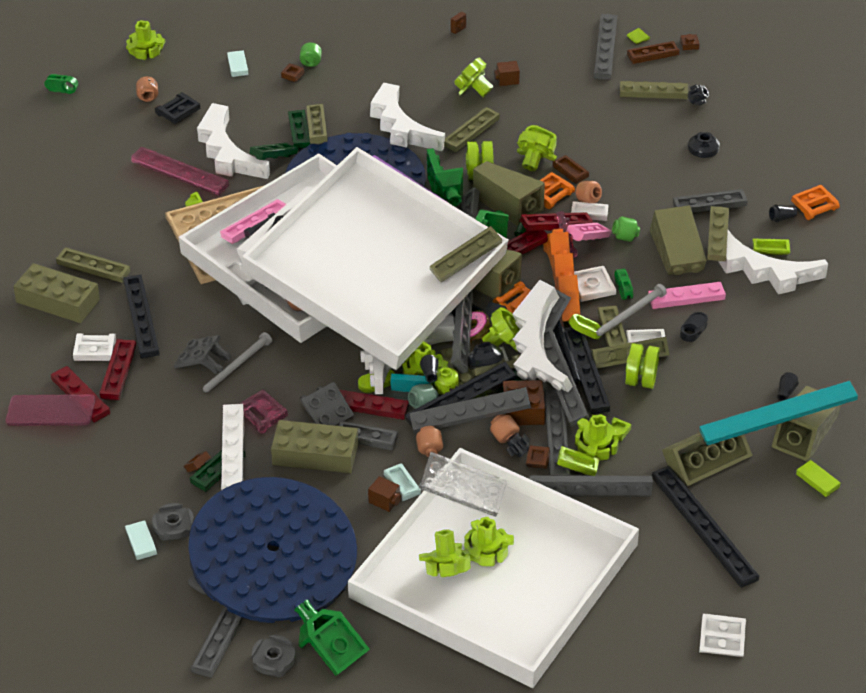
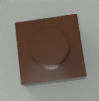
[451,11,467,34]
[680,34,700,50]
[281,63,304,82]
[526,445,550,469]
[184,451,211,472]

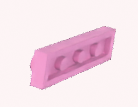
[220,199,286,244]
[566,223,612,241]
[648,282,726,309]

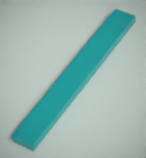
[699,381,858,446]

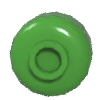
[299,42,322,67]
[612,216,640,242]

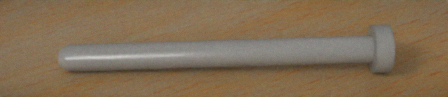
[596,284,667,336]
[203,332,272,392]

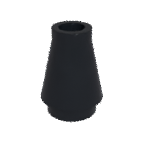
[769,204,797,222]
[420,355,439,383]
[777,372,799,401]

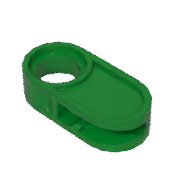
[44,74,79,94]
[614,268,633,300]

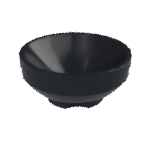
[688,132,720,158]
[469,342,504,367]

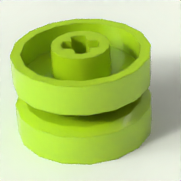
[465,141,494,181]
[625,343,660,389]

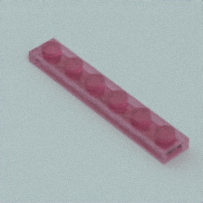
[131,147,229,196]

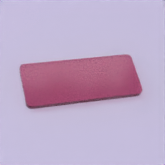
[6,394,96,426]

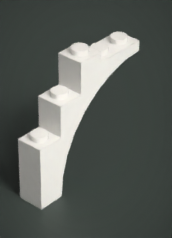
[370,83,445,151]
[197,103,270,179]
[718,230,828,294]
[512,280,573,392]
[360,314,455,394]

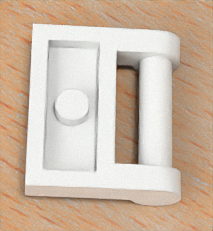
[73,333,116,361]

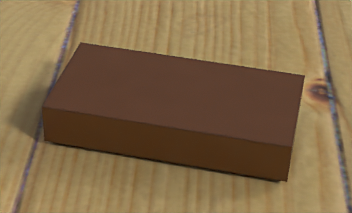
[552,155,589,184]

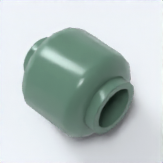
[408,383,438,409]

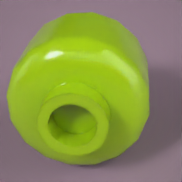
[434,367,459,395]

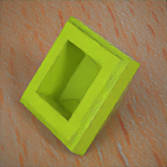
[627,28,650,44]

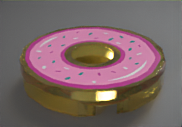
[470,311,491,343]

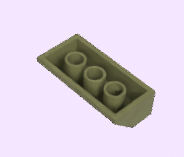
[662,432,753,486]

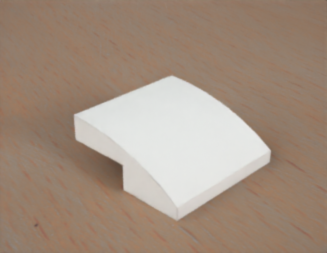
[699,614,746,657]

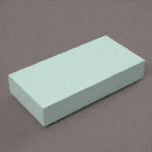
[227,50,248,77]
[384,463,421,501]
[125,520,157,560]

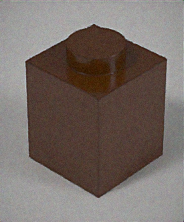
[494,61,520,86]
[368,476,401,512]

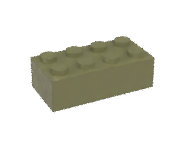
[13,263,100,323]
[271,420,358,474]

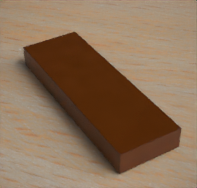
[627,41,680,64]

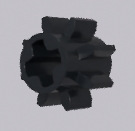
[687,84,709,106]
[506,432,530,457]

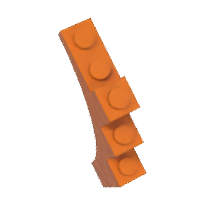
[543,229,580,322]

